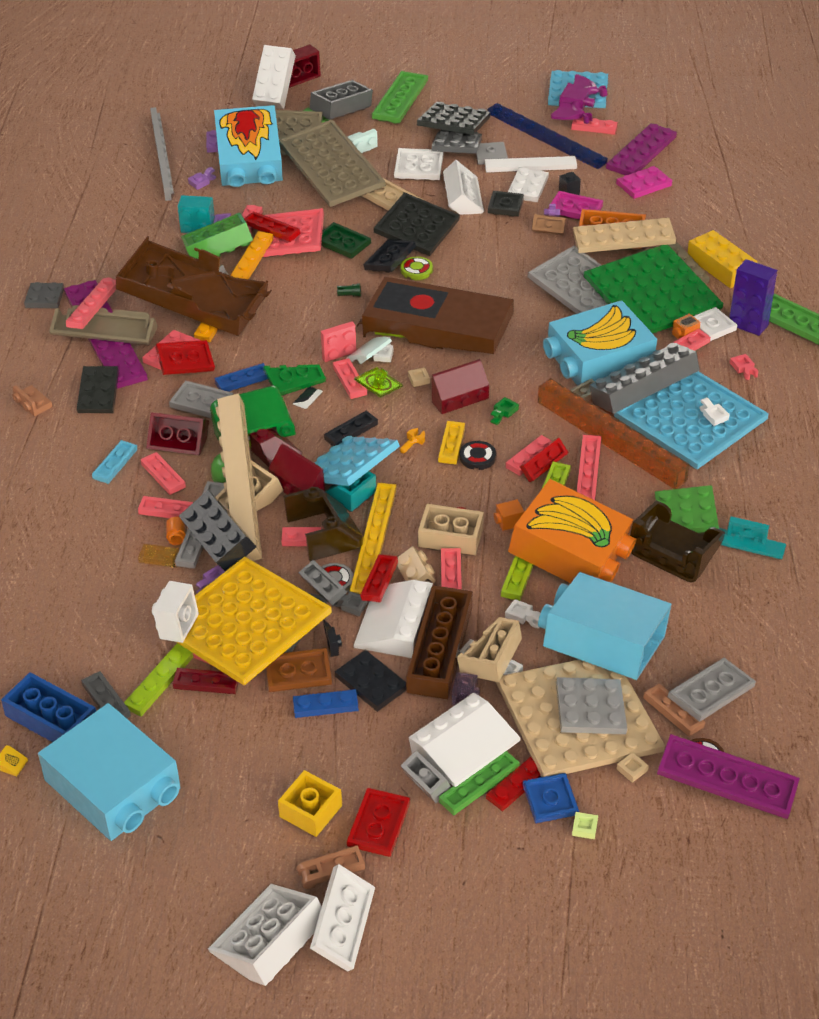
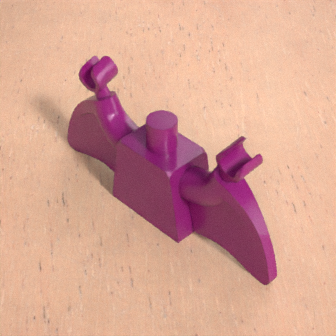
[551,74,608,124]

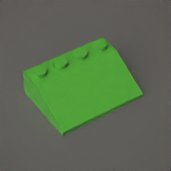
[181,212,253,259]

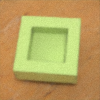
[572,812,598,839]

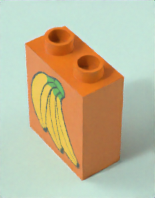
[508,479,637,583]

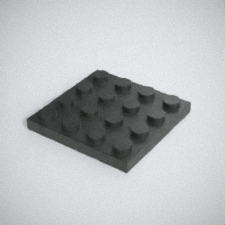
[417,102,491,135]
[373,192,460,256]

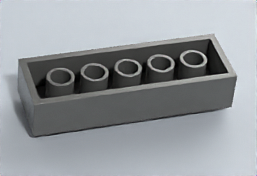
[589,343,700,414]

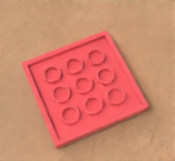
[260,208,324,257]

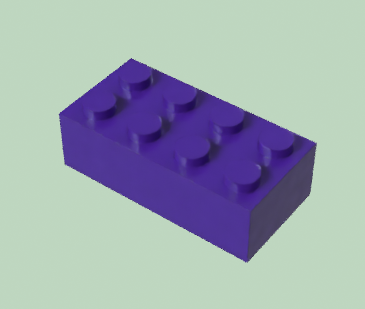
[730,259,778,336]

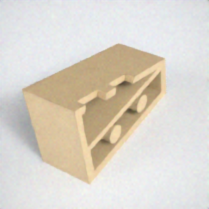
[457,617,522,682]

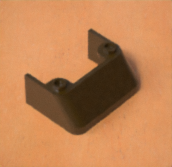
[283,487,363,562]

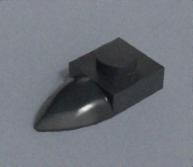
[323,619,342,657]

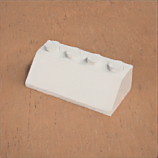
[443,160,484,215]

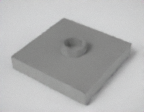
[476,142,508,165]

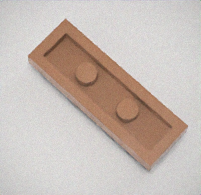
[643,683,705,737]

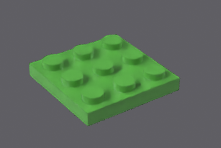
[655,485,719,533]

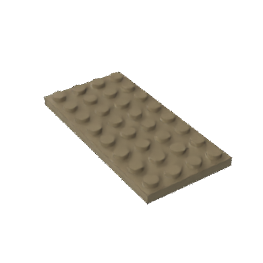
[279,119,386,207]

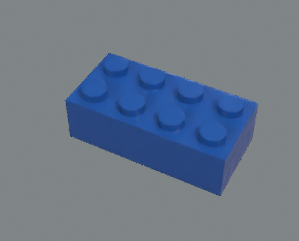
[1,672,96,742]

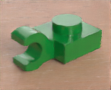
[490,397,519,425]

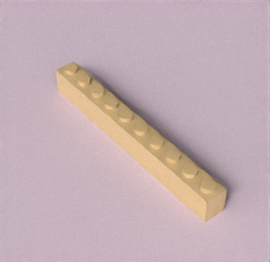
[216,393,262,561]

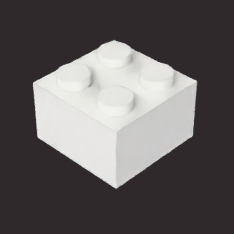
[152,581,199,643]

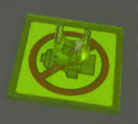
[354,367,403,398]

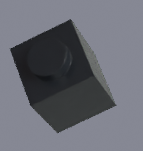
[559,172,581,195]

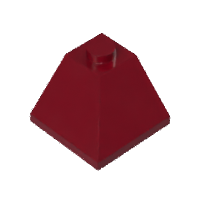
[250,428,302,467]

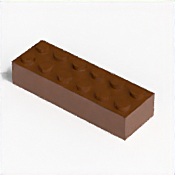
[406,585,473,700]

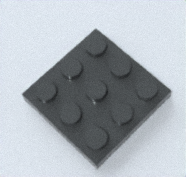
[432,130,482,154]

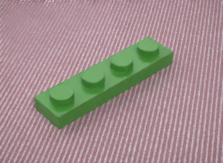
[439,751,520,816]

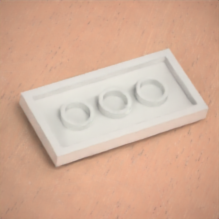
[310,864,375,971]

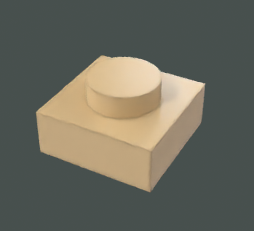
[408,367,430,387]
[617,752,648,783]

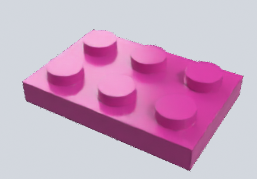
[616,166,673,199]
[548,191,603,219]

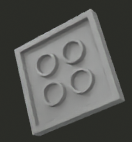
[556,677,627,734]

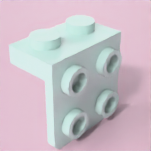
[348,129,378,153]

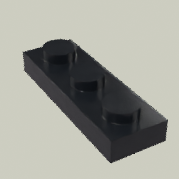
[324,410,378,446]

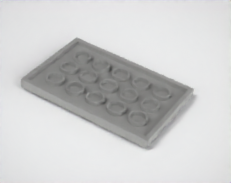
[528,245,608,314]

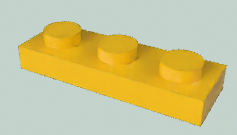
[438,421,465,465]

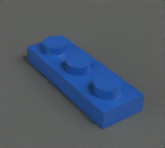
[215,363,268,392]
[293,689,359,718]

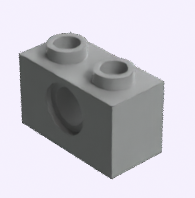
[401,750,451,803]

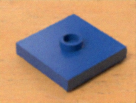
[522,773,579,824]

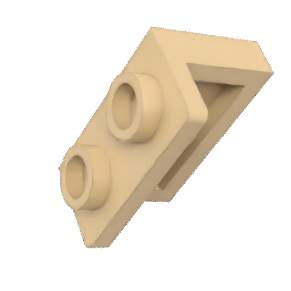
[397,546,436,583]

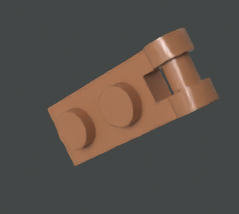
[296,845,365,889]

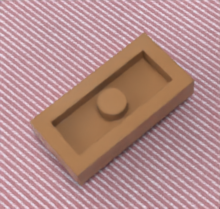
[532,214,566,235]

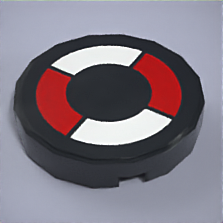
[460,441,496,470]

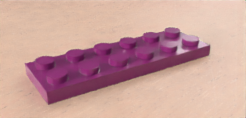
[606,123,677,175]
[657,734,800,819]

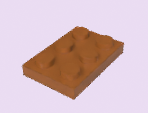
[266,648,332,692]

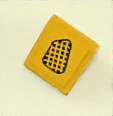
[0,745,28,777]

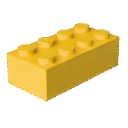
[687,230,758,289]

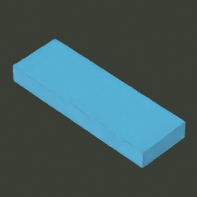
[92,440,138,484]

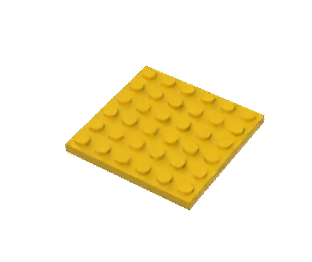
[177,557,332,685]

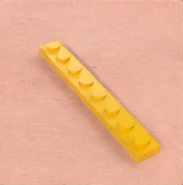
[350,483,396,594]

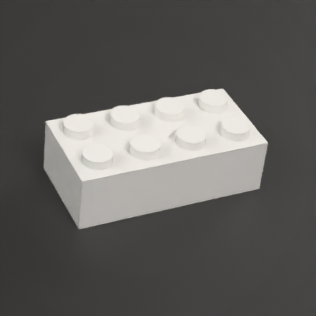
[252,45,296,110]

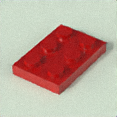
[155,340,215,375]
[347,788,410,857]

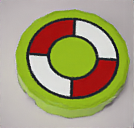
[400,256,433,280]

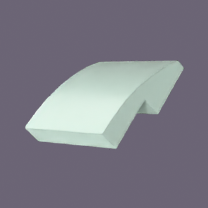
[346,337,392,364]

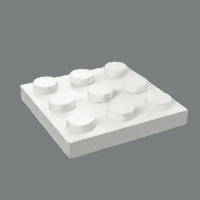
[394,148,443,181]

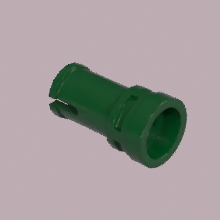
[337,283,361,297]

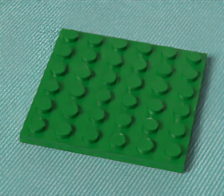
[583,245,724,334]

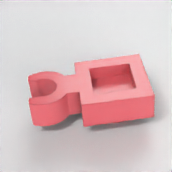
[730,354,758,380]

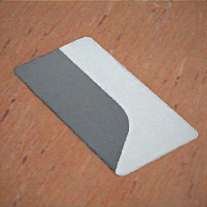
[293,387,323,409]

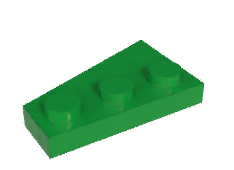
[263,364,326,395]

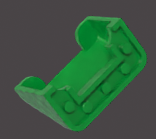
[210,386,296,448]

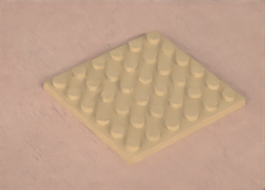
[496,659,665,777]

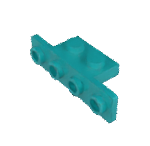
[719,516,786,559]

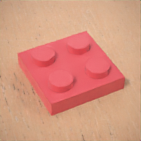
[321,321,356,362]

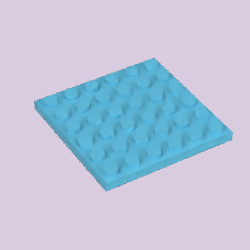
[614,371,769,470]

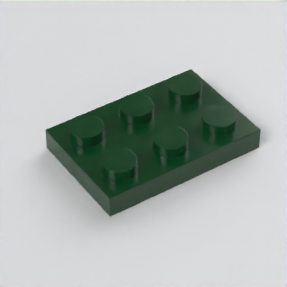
[321,222,371,259]

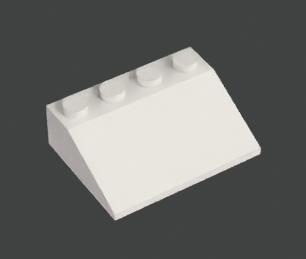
[354,580,433,658]
[409,693,521,787]
[208,884,322,986]

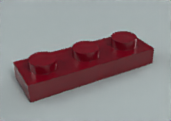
[172,668,239,695]

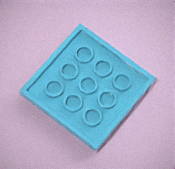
[548,70,608,108]
[315,436,400,486]

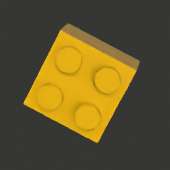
[278,770,342,837]

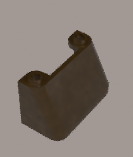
[630,500,725,583]

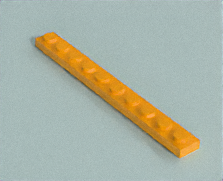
[194,231,274,343]

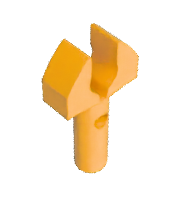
[399,428,425,454]

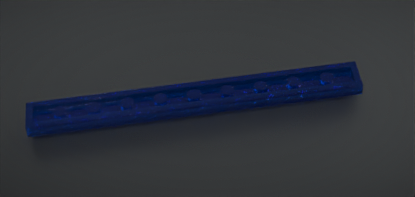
[487,103,608,169]

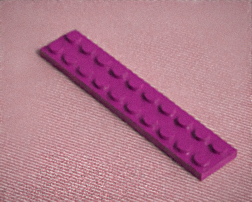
[64,280,148,389]

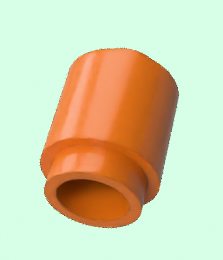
[166,517,186,545]

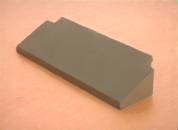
[49,305,158,345]

